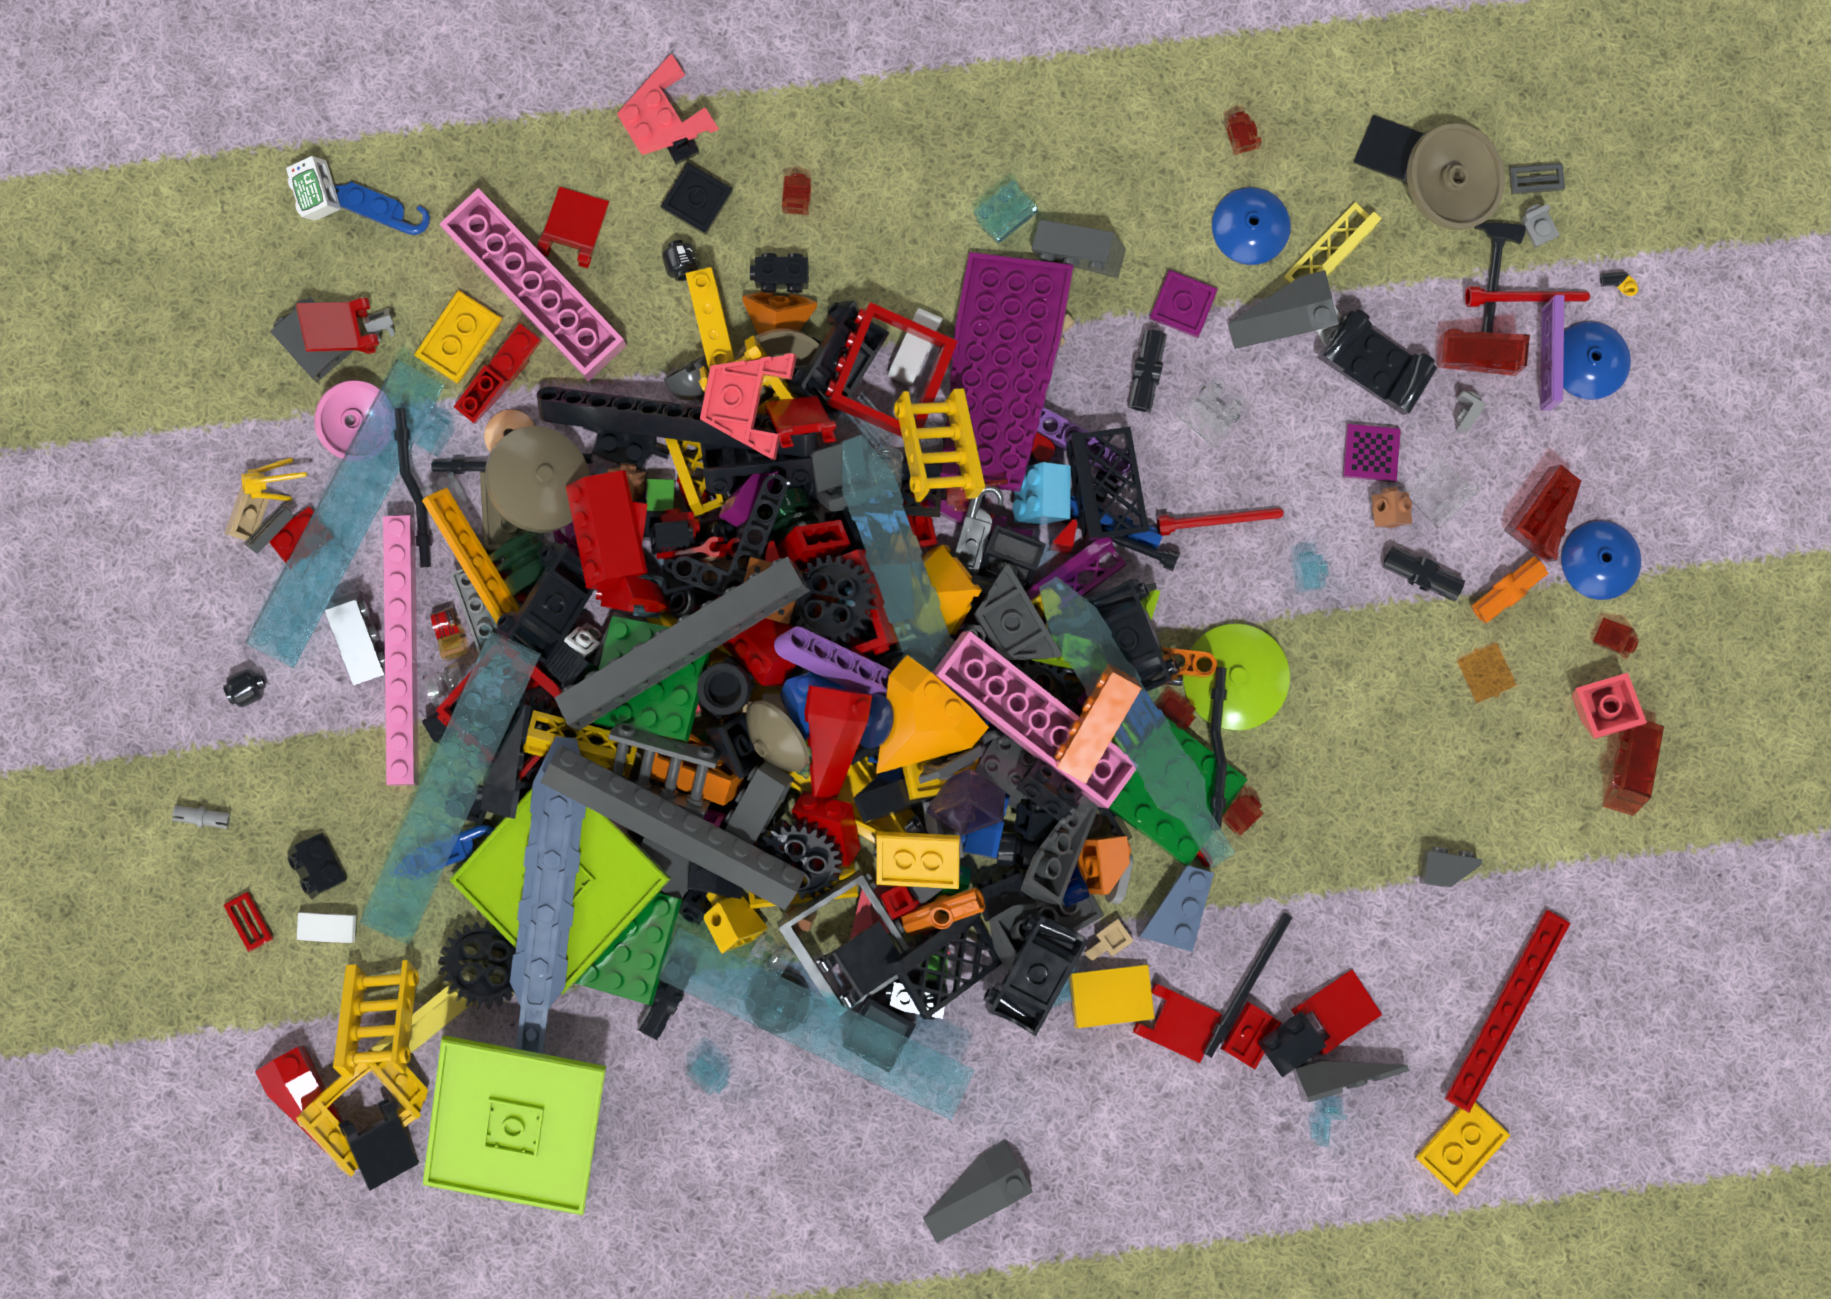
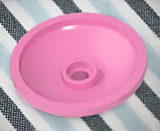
[314,380,394,461]

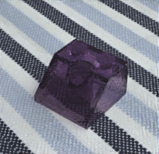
[926,769,1005,836]

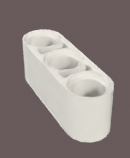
[888,308,943,387]

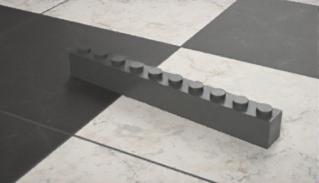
[555,556,810,731]
[540,745,805,910]

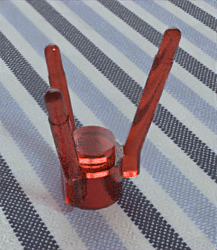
[947,479,1008,519]

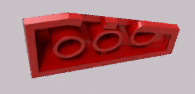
[804,685,872,798]
[255,1046,343,1150]

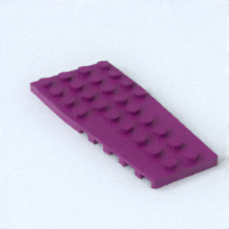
[940,252,1074,492]

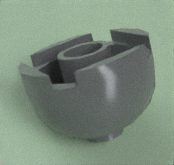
[664,355,709,403]

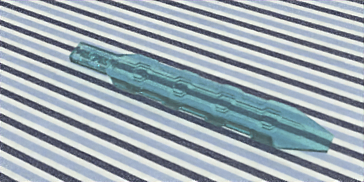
[842,435,955,673]
[1039,577,1236,868]

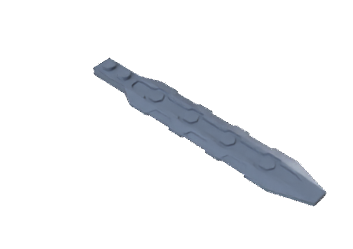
[510,736,586,1054]

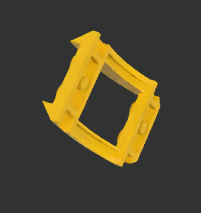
[296,1061,428,1177]

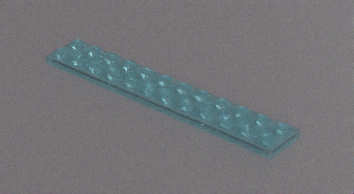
[244,359,444,668]
[360,631,541,945]
[658,928,975,1121]

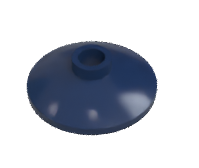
[860,694,894,748]

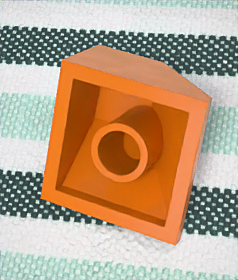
[1077,836,1131,895]

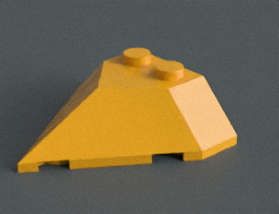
[905,545,982,653]
[876,655,989,774]

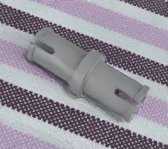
[172,804,231,830]

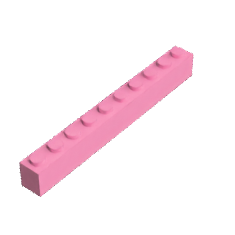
[383,515,419,786]

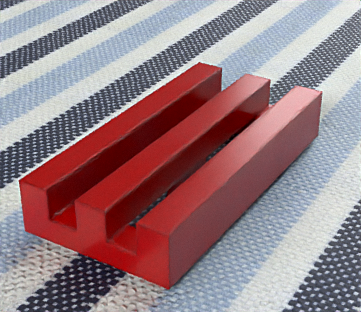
[223,892,274,952]

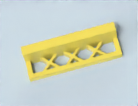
[1283,202,1382,284]
[367,984,473,1053]

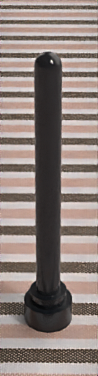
[1060,514,1180,572]

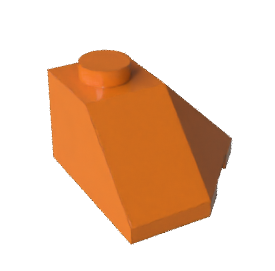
[742,292,817,334]

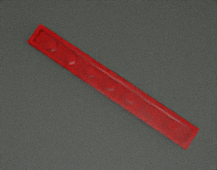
[1444,910,1571,1113]

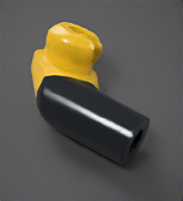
[1600,271,1639,296]

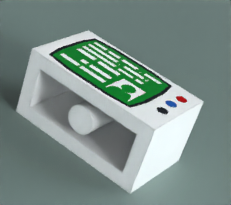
[286,156,341,221]

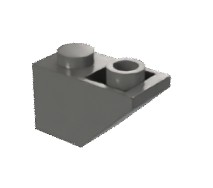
[1420,847,1482,888]

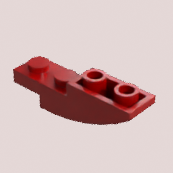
[453,323,543,423]

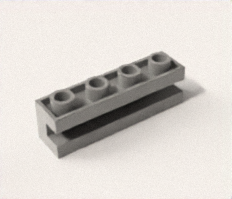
[450,569,515,676]

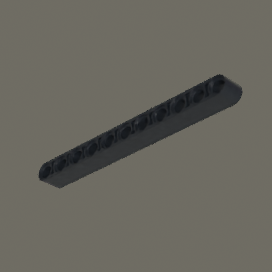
[536,387,818,457]

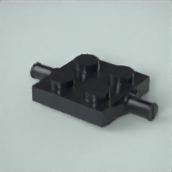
[583,427,670,471]

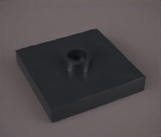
[660,163,733,235]

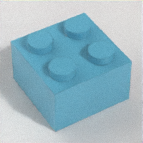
[1013,462,1071,525]

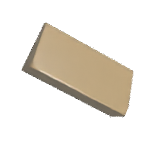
[224,485,269,541]

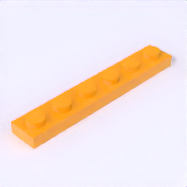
[422,488,520,625]

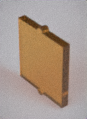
[1457,643,1517,703]

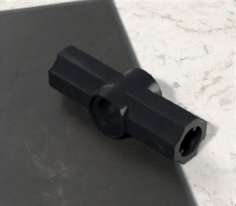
[1128,329,1167,412]
[1382,546,1465,602]
[637,957,697,1040]

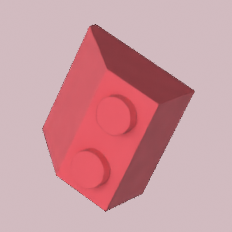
[1572,673,1647,739]

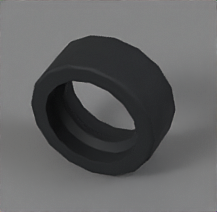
[697,663,751,715]

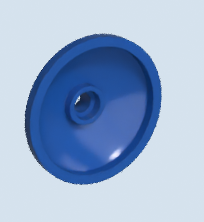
[1212,187,1291,265]
[1563,321,1631,400]
[1561,521,1641,600]

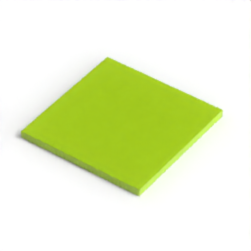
[449,789,672,995]
[422,1035,607,1215]

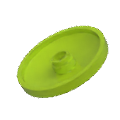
[1182,624,1290,731]

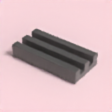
[1509,163,1565,195]
[244,505,293,554]

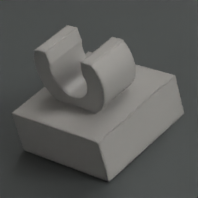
[364,308,394,341]

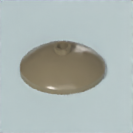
[746,700,809,772]

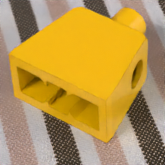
[703,893,768,954]

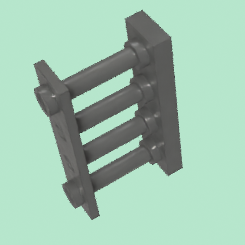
[608,724,722,820]

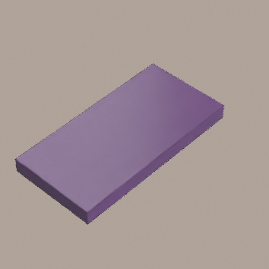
[1540,295,1564,411]

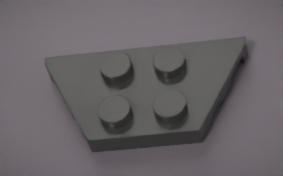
[974,564,1062,661]

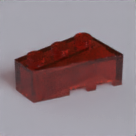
[1437,329,1530,376]
[1504,465,1581,562]
[1602,721,1664,816]

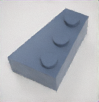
[1138,866,1214,952]

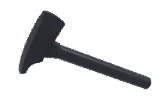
[1474,223,1526,337]

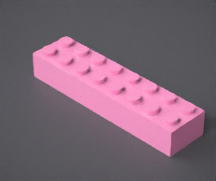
[440,188,627,382]
[932,631,1140,808]

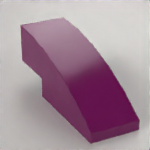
[719,471,778,527]

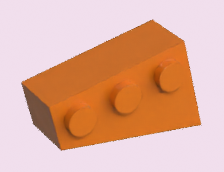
[650,733,744,806]

